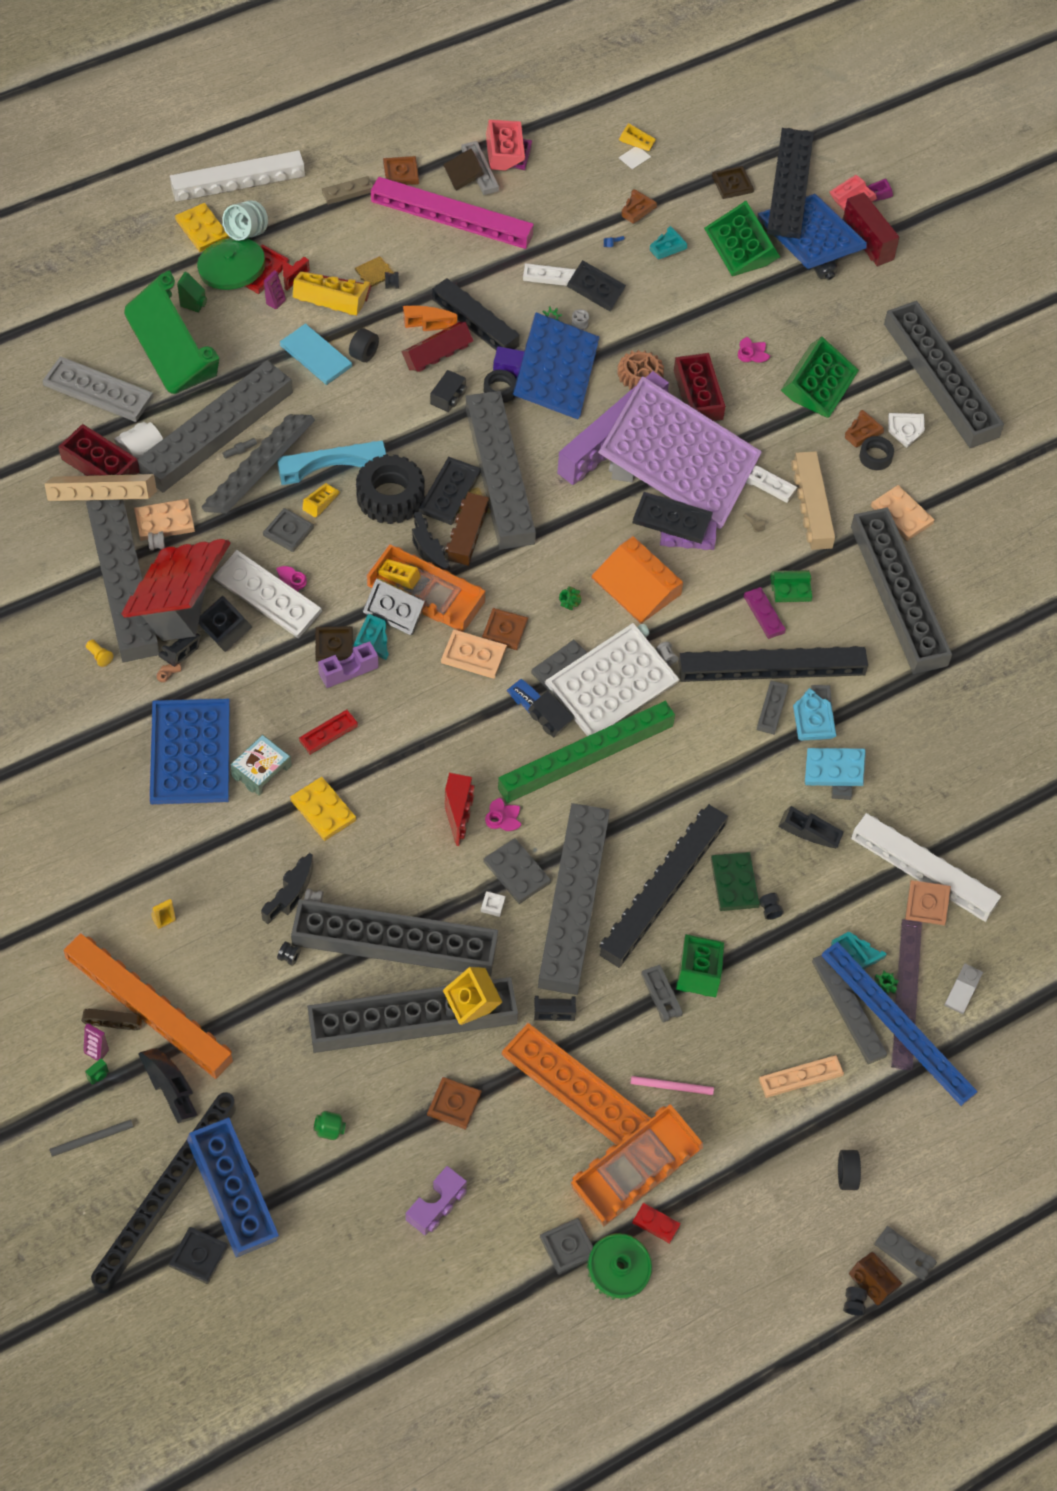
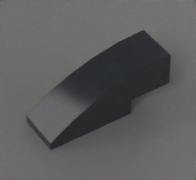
[778,806,844,849]

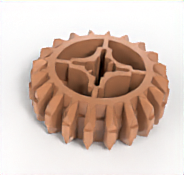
[617,349,664,390]

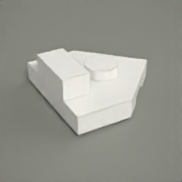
[888,413,925,448]

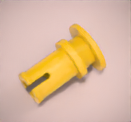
[86,639,114,667]

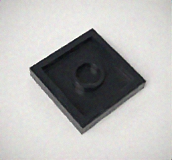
[169,1227,228,1284]

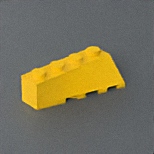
[293,272,370,316]

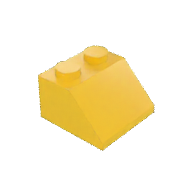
[443,967,502,1025]

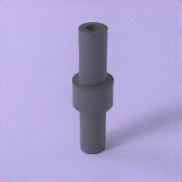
[222,438,257,459]

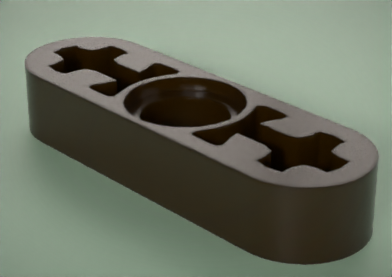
[81,1008,143,1031]

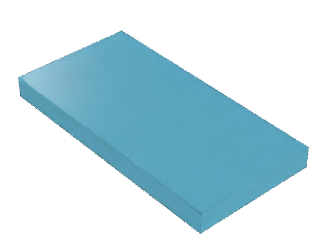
[280,324,352,385]

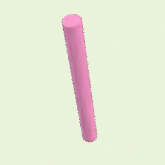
[631,1076,714,1095]

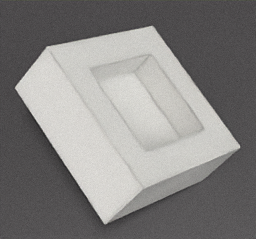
[481,891,506,917]

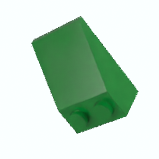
[676,934,724,998]

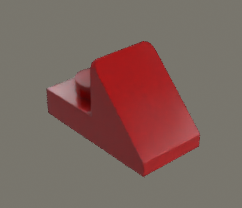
[282,257,310,290]

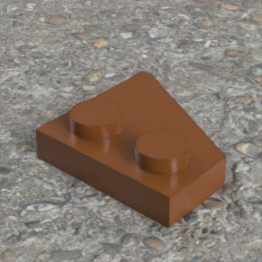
[621,189,657,224]
[845,410,884,448]

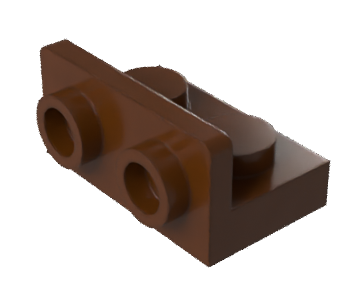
[849,1251,903,1305]

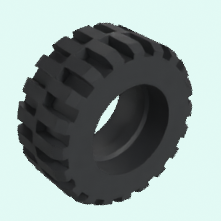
[356,454,425,524]

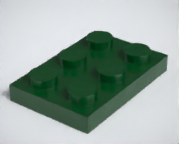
[711,852,760,911]

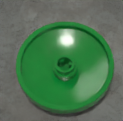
[197,238,266,290]

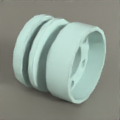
[222,200,268,240]

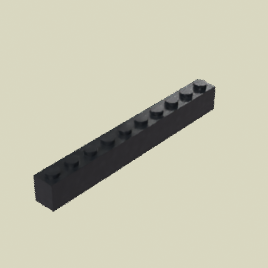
[678,646,868,682]
[599,804,728,968]

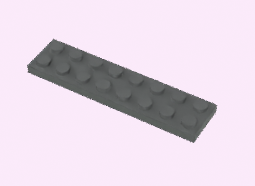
[201,414,315,514]

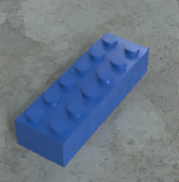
[187,1118,279,1258]

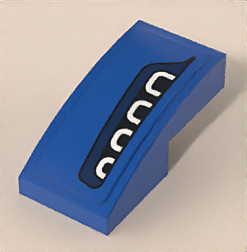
[506,679,541,714]

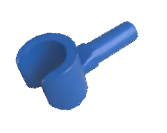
[604,236,625,247]

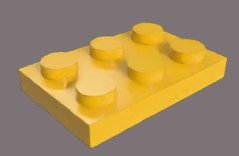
[175,203,229,252]
[290,776,356,841]

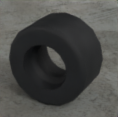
[349,328,379,363]

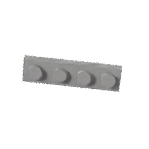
[461,141,499,195]

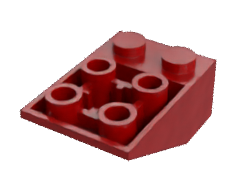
[445,772,475,846]

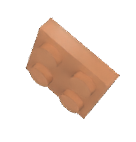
[905,880,951,925]

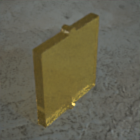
[355,256,393,287]

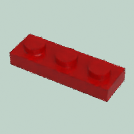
[299,709,358,755]

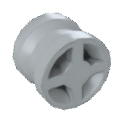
[571,309,589,330]
[148,531,165,551]
[304,888,324,903]

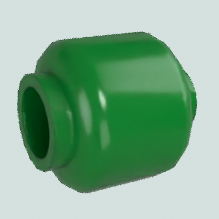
[313,1111,346,1141]

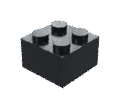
[198,595,252,652]

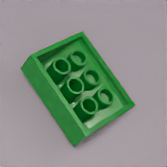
[704,201,780,277]
[781,336,859,418]

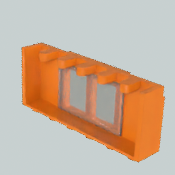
[367,544,485,632]
[571,1104,703,1227]

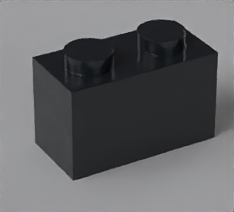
[430,370,467,413]
[528,691,574,738]

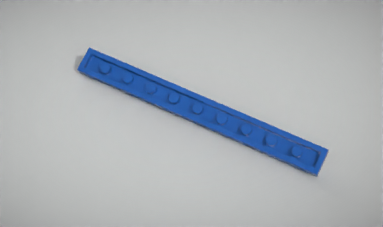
[821,942,977,1106]

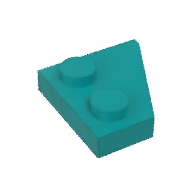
[650,226,687,260]
[353,614,389,660]
[831,931,887,969]

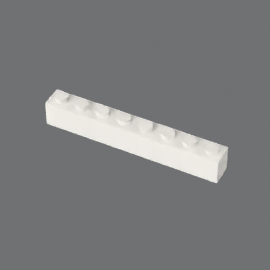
[170,151,305,201]
[851,813,1001,922]

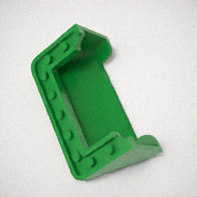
[124,270,220,394]

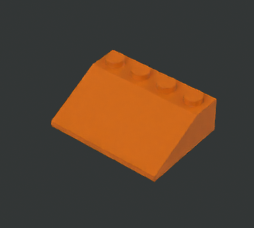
[591,536,683,624]

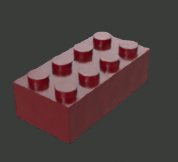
[842,192,900,267]
[673,353,726,421]
[58,424,139,476]

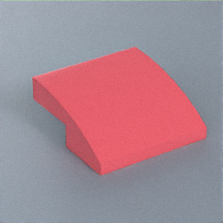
[829,175,877,211]

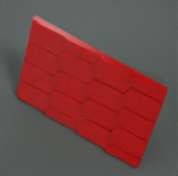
[121,539,231,641]

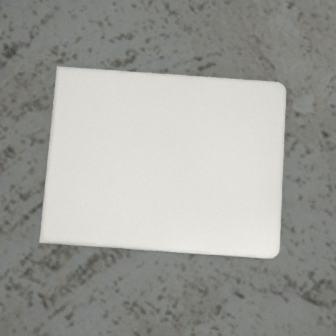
[619,147,651,169]

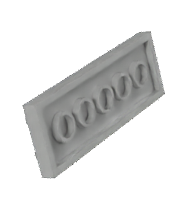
[43,356,153,422]

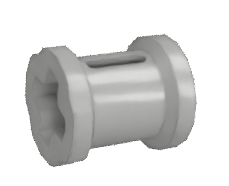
[656,642,678,666]

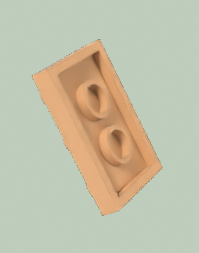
[871,485,935,541]
[134,499,195,541]
[441,629,507,679]

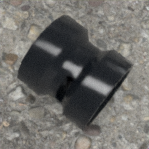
[759,893,784,920]
[843,1287,868,1316]

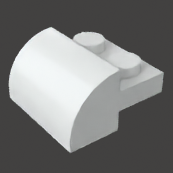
[114,422,163,459]

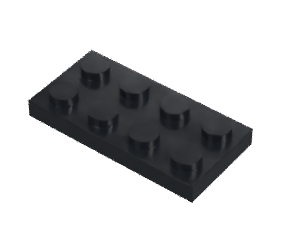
[419,456,481,525]
[632,492,713,544]

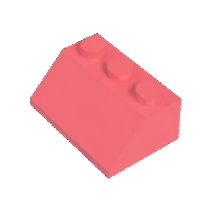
[486,119,525,171]

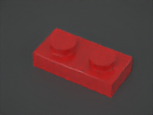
[633,1203,681,1244]

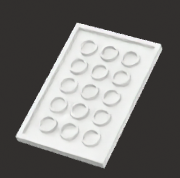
[545,623,680,736]

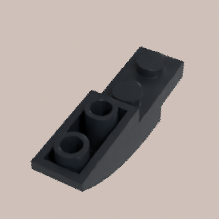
[412,511,450,571]
[261,852,313,924]
[138,1048,198,1124]

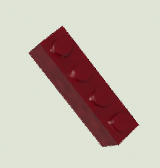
[401,322,474,372]

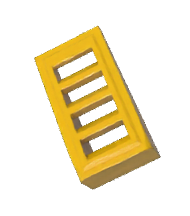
[619,123,656,151]
[302,483,340,518]
[378,559,421,589]
[151,899,176,929]

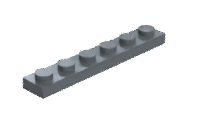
[812,955,887,1065]

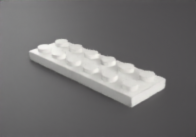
[213,550,322,639]

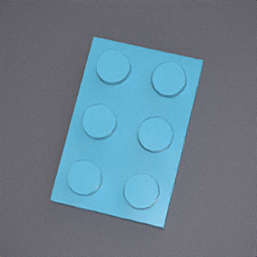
[805,748,866,786]

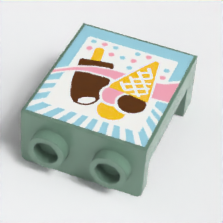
[230,734,292,796]

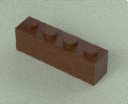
[445,492,489,566]

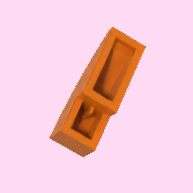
[403,306,457,331]

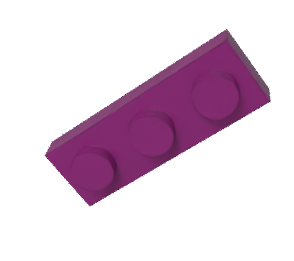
[744,587,786,639]

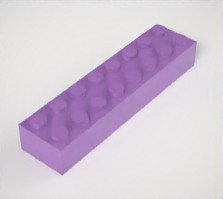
[557,371,669,485]

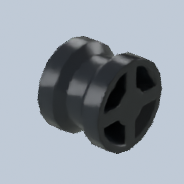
[385,272,399,289]
[277,941,301,966]

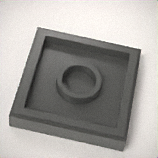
[263,508,314,552]
[540,1218,593,1275]

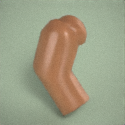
[157,663,181,683]

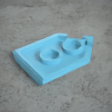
[793,688,836,741]

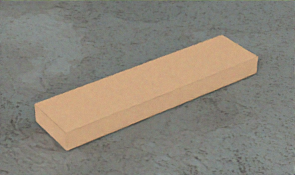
[759,1055,844,1098]

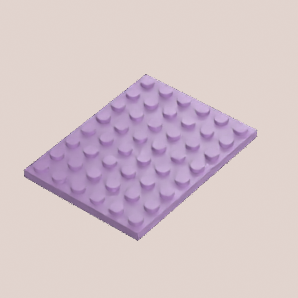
[598,376,761,529]

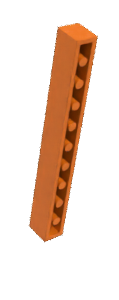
[63,933,233,1079]

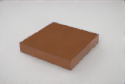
[383,156,419,185]
[482,608,528,650]
[427,1077,481,1130]

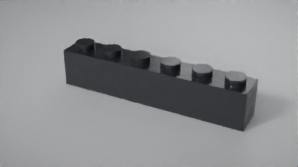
[432,278,520,351]

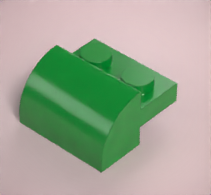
[770,570,812,602]

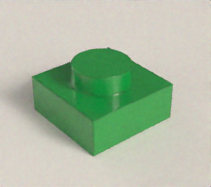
[85,1058,109,1085]

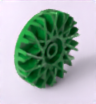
[587,1233,652,1300]

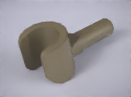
[743,513,765,532]

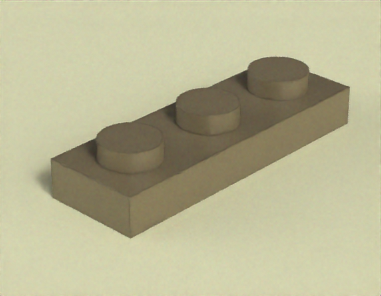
[322,176,373,205]

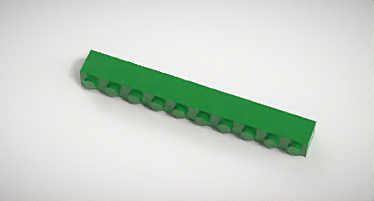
[498,700,675,803]

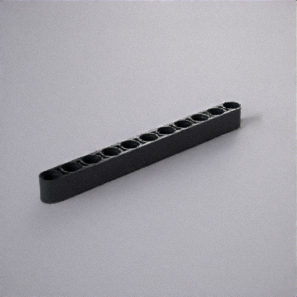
[91,1092,236,1293]

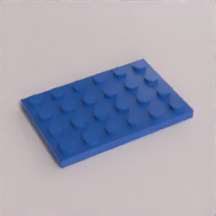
[758,194,867,269]
[513,312,599,420]
[150,699,230,804]

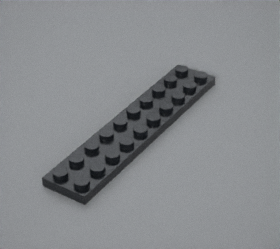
[767,127,814,239]

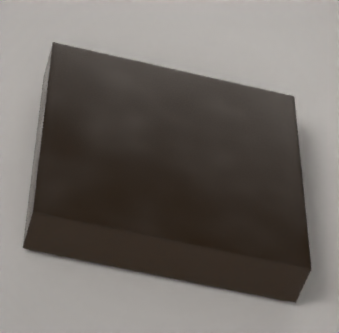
[443,148,484,191]
[712,166,754,199]
[315,626,353,662]

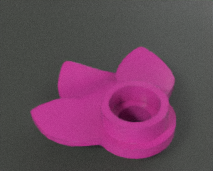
[738,337,770,363]
[276,566,307,592]
[485,798,521,831]

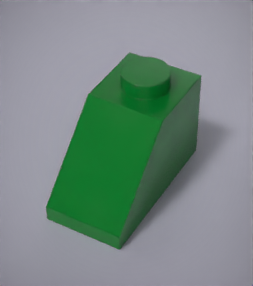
[177,272,207,313]

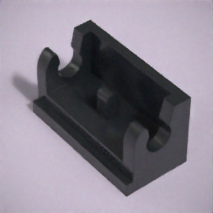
[158,633,200,667]
[534,996,576,1021]

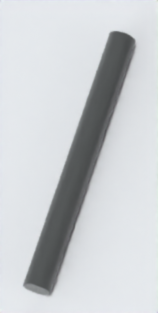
[49,1119,133,1157]

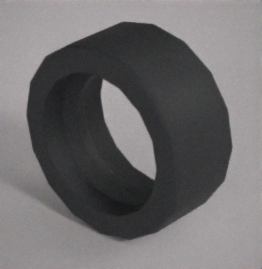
[483,370,516,403]
[859,436,894,471]
[838,1150,861,1190]

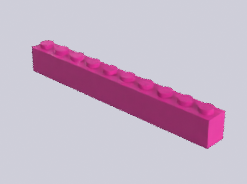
[371,177,534,249]

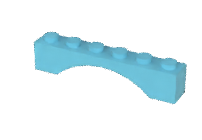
[277,440,386,485]

